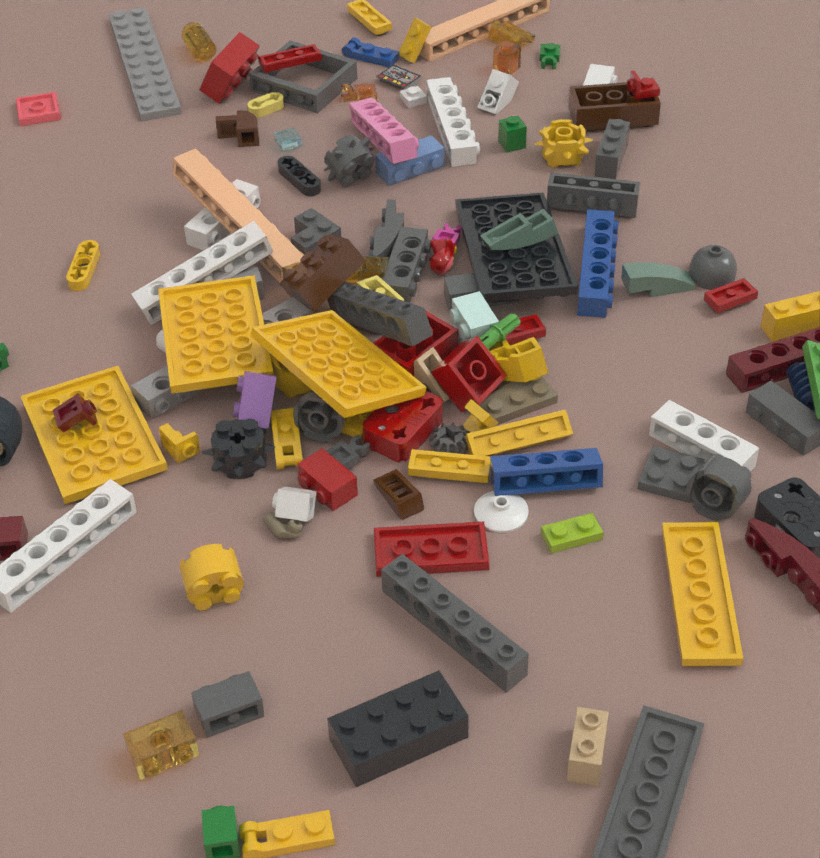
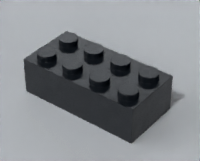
[327,670,469,788]

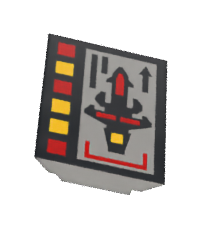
[376,65,421,89]

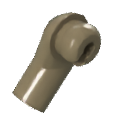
[263,512,303,539]

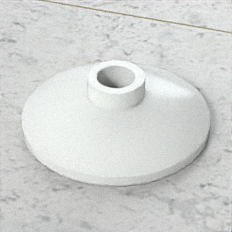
[474,491,529,533]

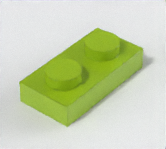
[541,513,604,554]

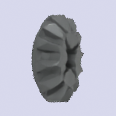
[429,422,470,454]

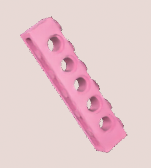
[349,97,419,164]

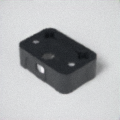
[754,477,820,559]

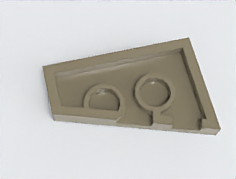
[479,376,558,425]

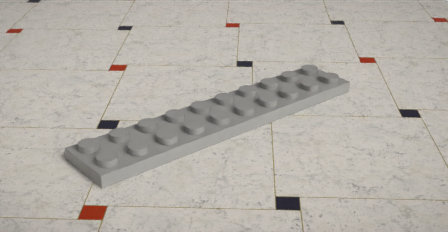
[109,8,182,121]

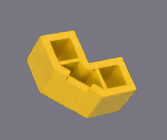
[488,337,548,382]

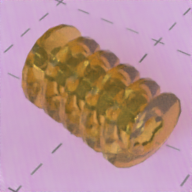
[181,22,217,62]

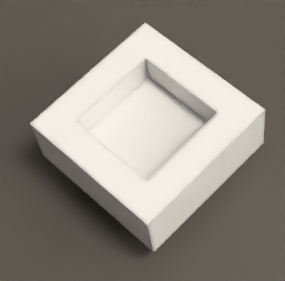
[400,86,427,108]

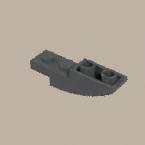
[369,199,404,274]

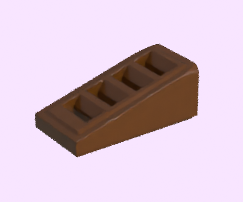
[373,469,424,520]

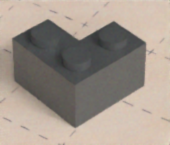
[291,208,342,254]

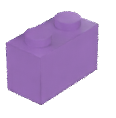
[232,371,277,428]

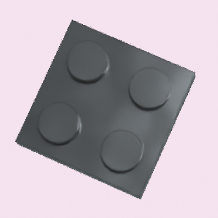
[638,446,705,503]

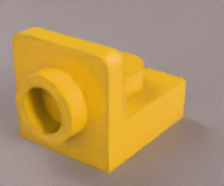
[463,399,499,433]
[159,423,200,463]

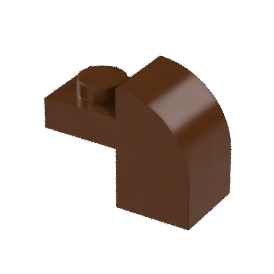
[216,110,260,147]

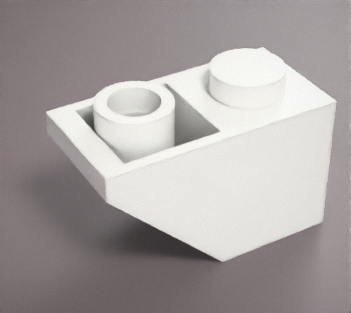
[477,69,519,115]

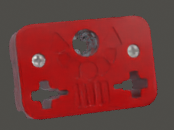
[363,391,443,463]

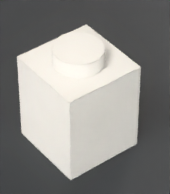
[272,486,317,521]

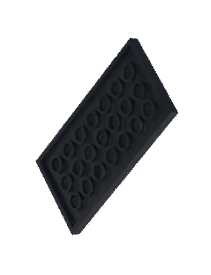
[455,192,578,303]

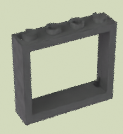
[249,40,357,113]

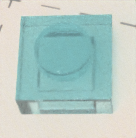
[274,127,302,151]

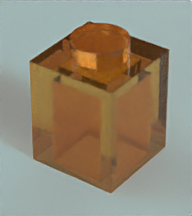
[493,41,521,75]

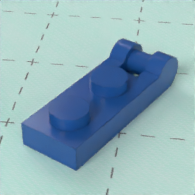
[342,37,399,67]

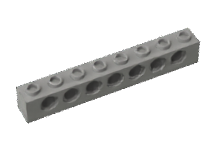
[131,297,311,419]

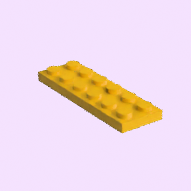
[661,522,744,666]

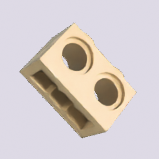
[567,707,609,786]

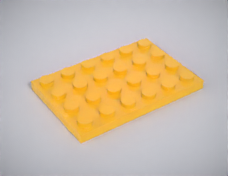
[158,275,274,394]
[251,310,427,418]
[20,366,168,504]

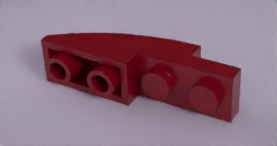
[745,518,820,613]

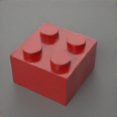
[431,336,507,412]

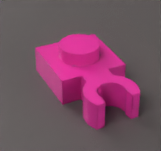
[432,223,461,246]

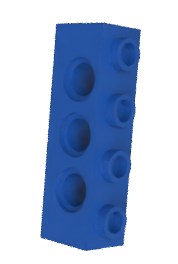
[490,448,603,496]

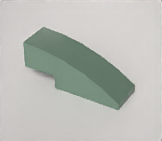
[480,209,558,250]
[621,262,696,297]

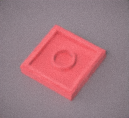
[15,92,61,126]

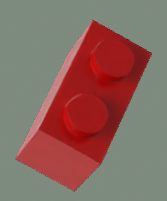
[297,448,358,511]

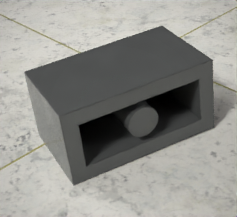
[191,671,265,738]

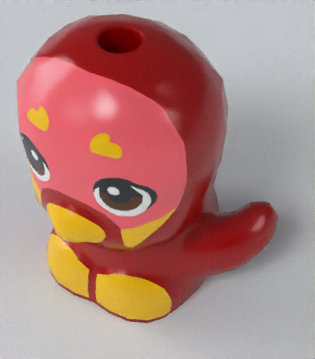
[429,238,457,275]

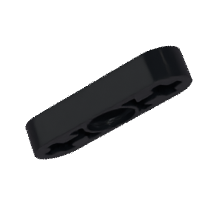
[278,156,321,196]

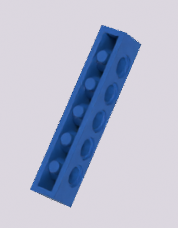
[577,210,618,318]

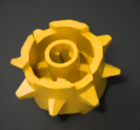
[534,119,593,167]

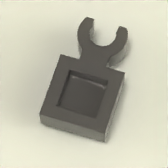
[326,435,370,469]

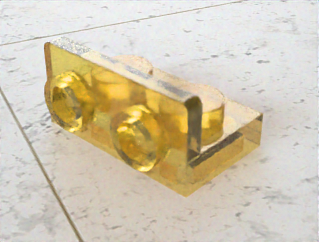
[488,20,535,53]

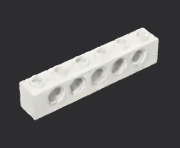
[426,77,480,167]
[131,221,273,325]
[0,479,137,613]

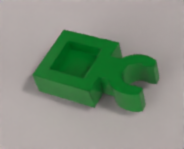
[539,43,561,69]

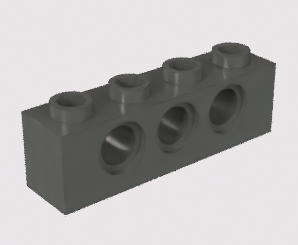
[547,173,640,217]
[382,226,432,303]

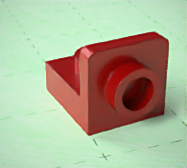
[627,70,660,100]

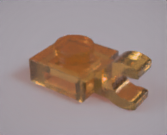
[341,83,377,101]

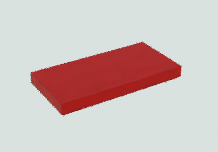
[374,521,490,577]

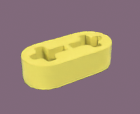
[247,92,284,118]

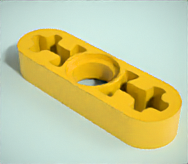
[66,240,101,291]

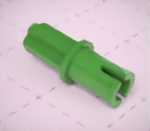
[479,314,521,349]

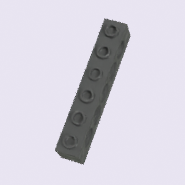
[327,282,433,347]
[381,554,529,693]

